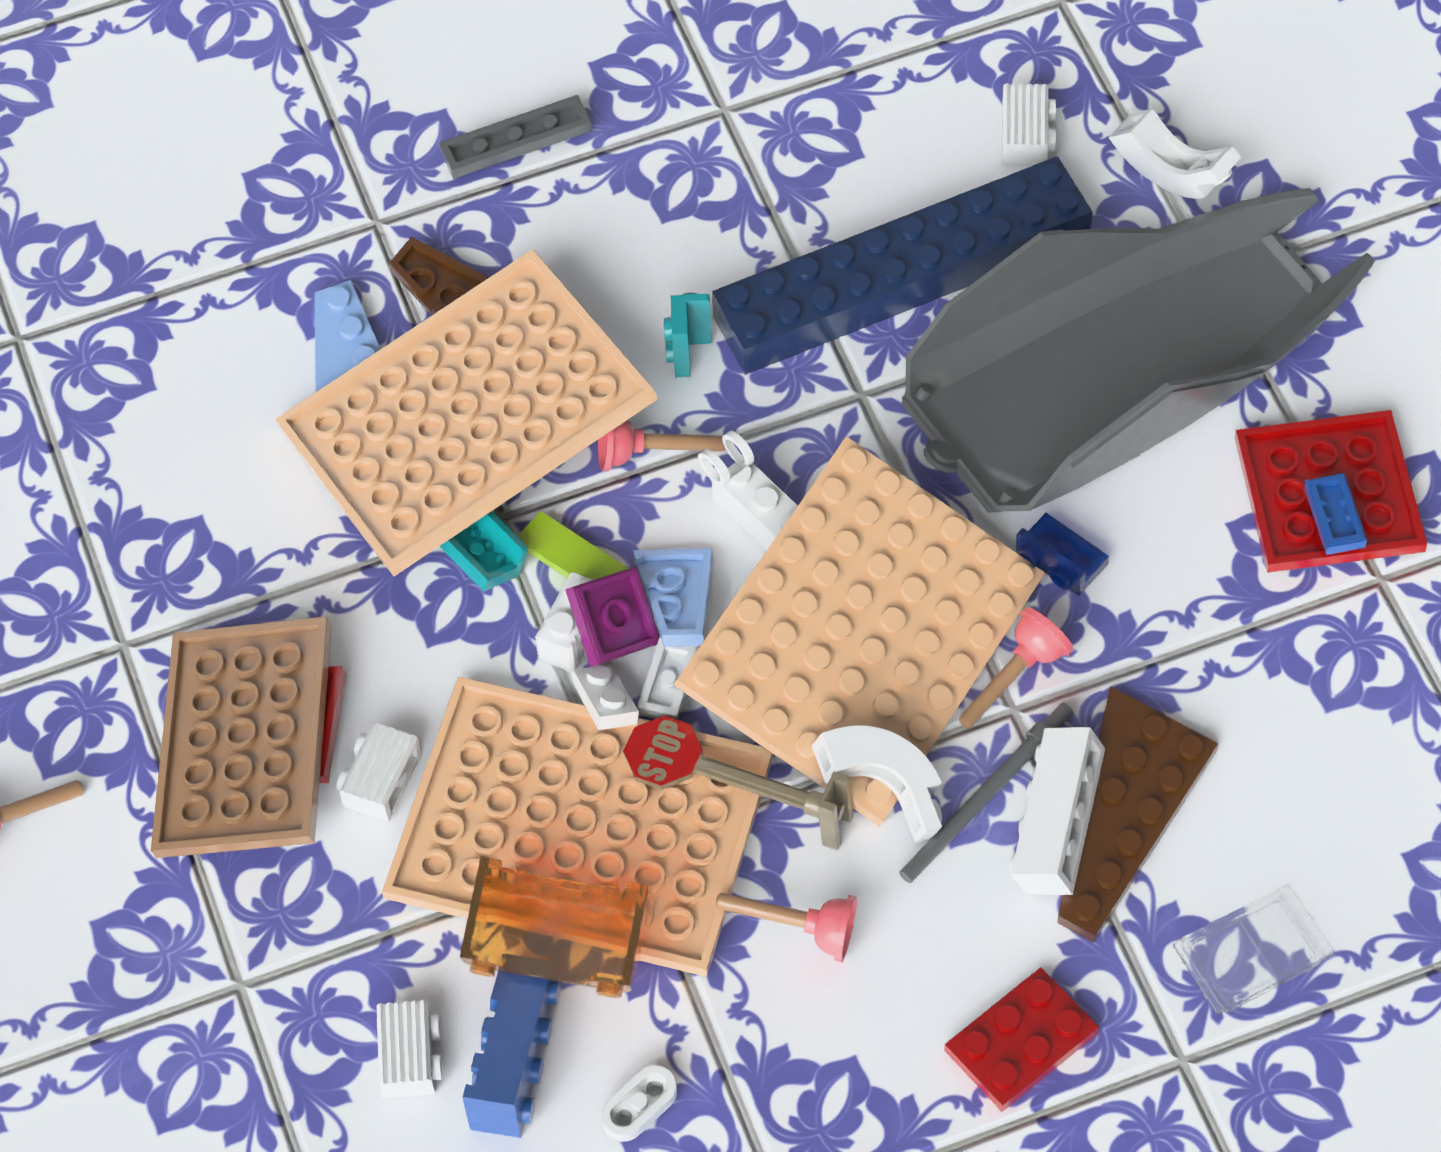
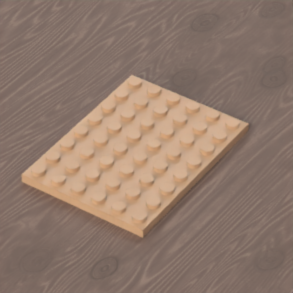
[275,249,658,577]
[674,436,1045,826]
[382,676,773,977]

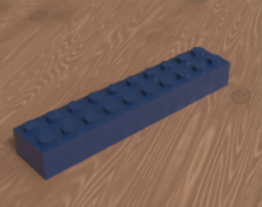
[712,156,1093,375]

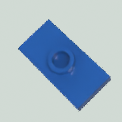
[1304,473,1367,555]

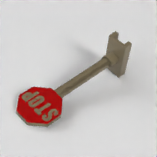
[623,716,853,850]

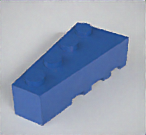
[462,955,561,1138]

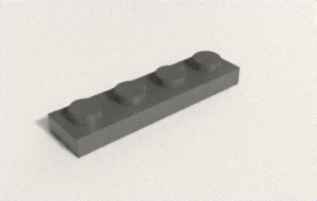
[439,95,592,179]

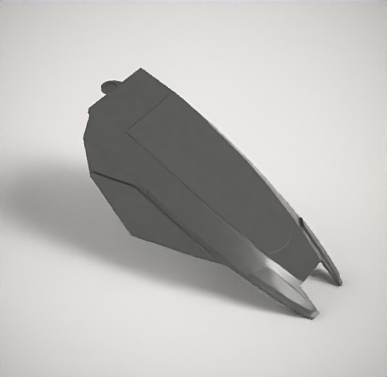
[902,188,1375,513]

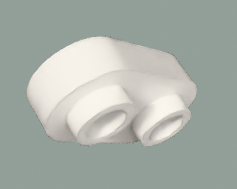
[601,1065,677,1141]

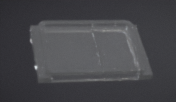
[1172,883,1335,1015]

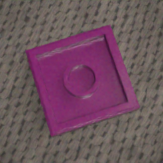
[565,566,660,667]

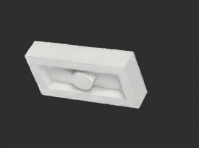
[637,638,698,720]
[572,664,639,730]

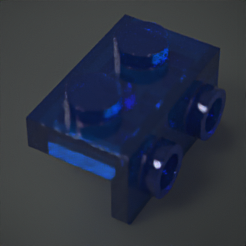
[1016,512,1109,596]

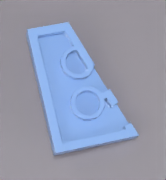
[315,280,380,392]
[633,548,714,647]

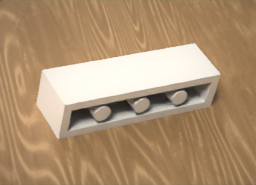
[1010,727,1105,895]

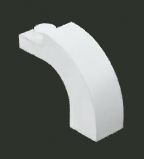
[1109,109,1241,199]
[812,725,942,843]

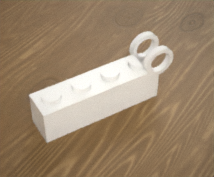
[698,431,798,551]

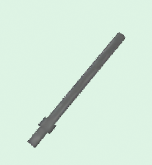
[899,702,1073,883]

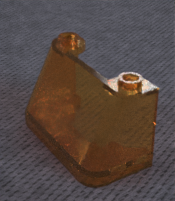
[460,857,655,998]

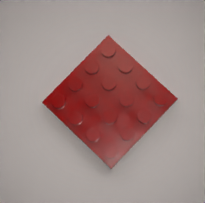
[1234,410,1427,573]

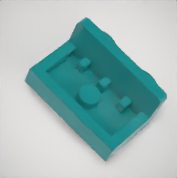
[664,292,712,378]
[439,511,528,592]

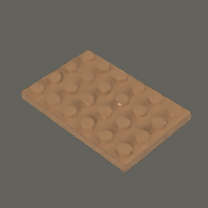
[150,616,332,858]

